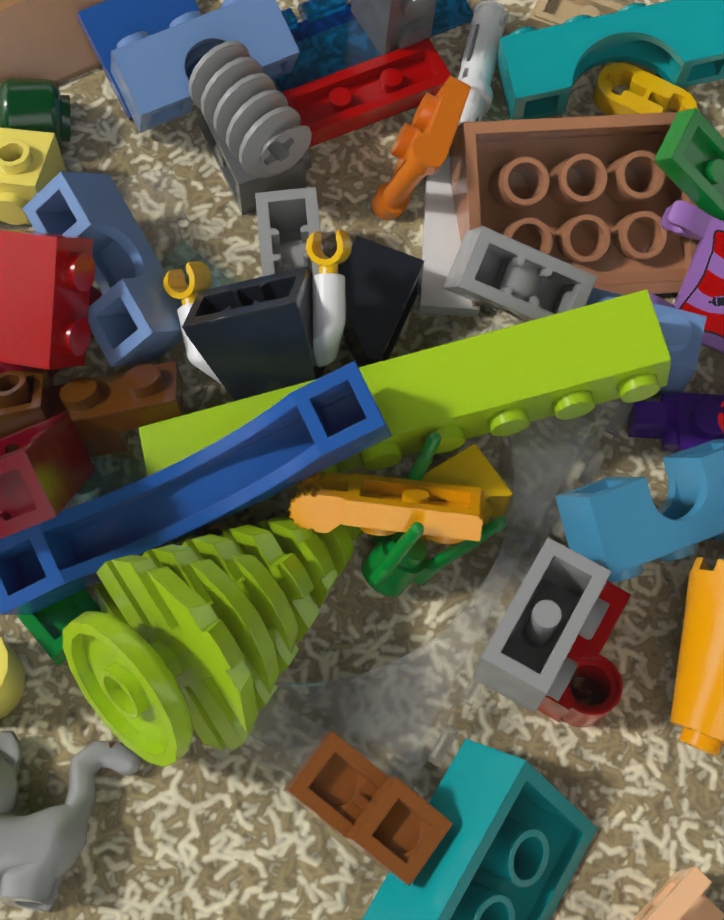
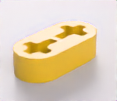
[593,62,698,115]

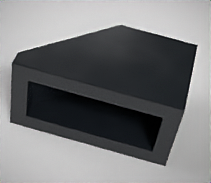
[338,236,425,367]

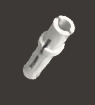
[457,0,508,126]

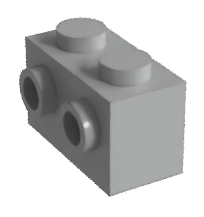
[473,537,612,713]

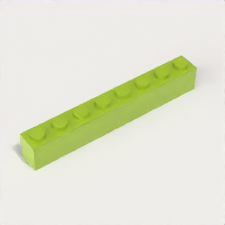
[139,289,671,502]

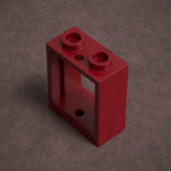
[0,411,96,539]

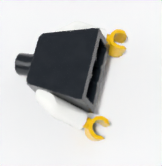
[163,230,352,401]

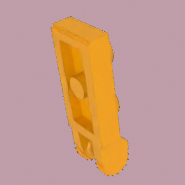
[288,472,485,544]

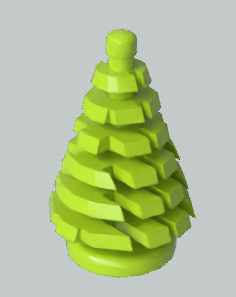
[63,515,364,767]

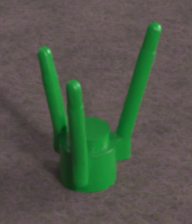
[361,432,507,597]

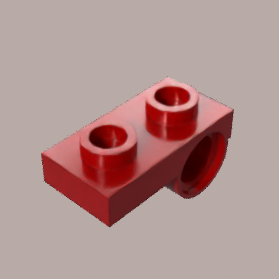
[537,581,632,728]

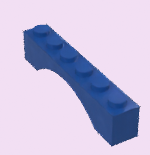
[0,361,393,615]

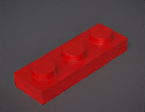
[282,38,452,148]

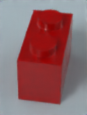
[0,229,95,370]

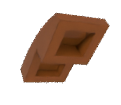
[283,731,453,886]

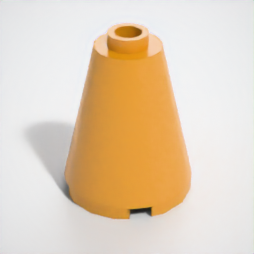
[670,557,724,757]

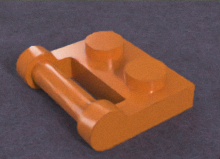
[371,76,471,221]

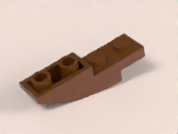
[0,360,183,457]

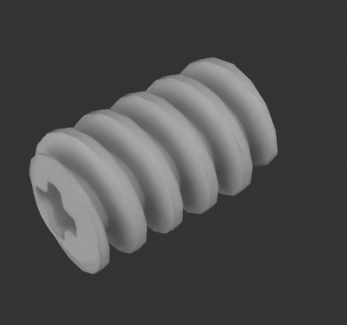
[189,41,312,178]

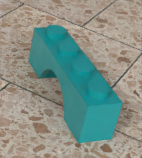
[496,0,724,120]

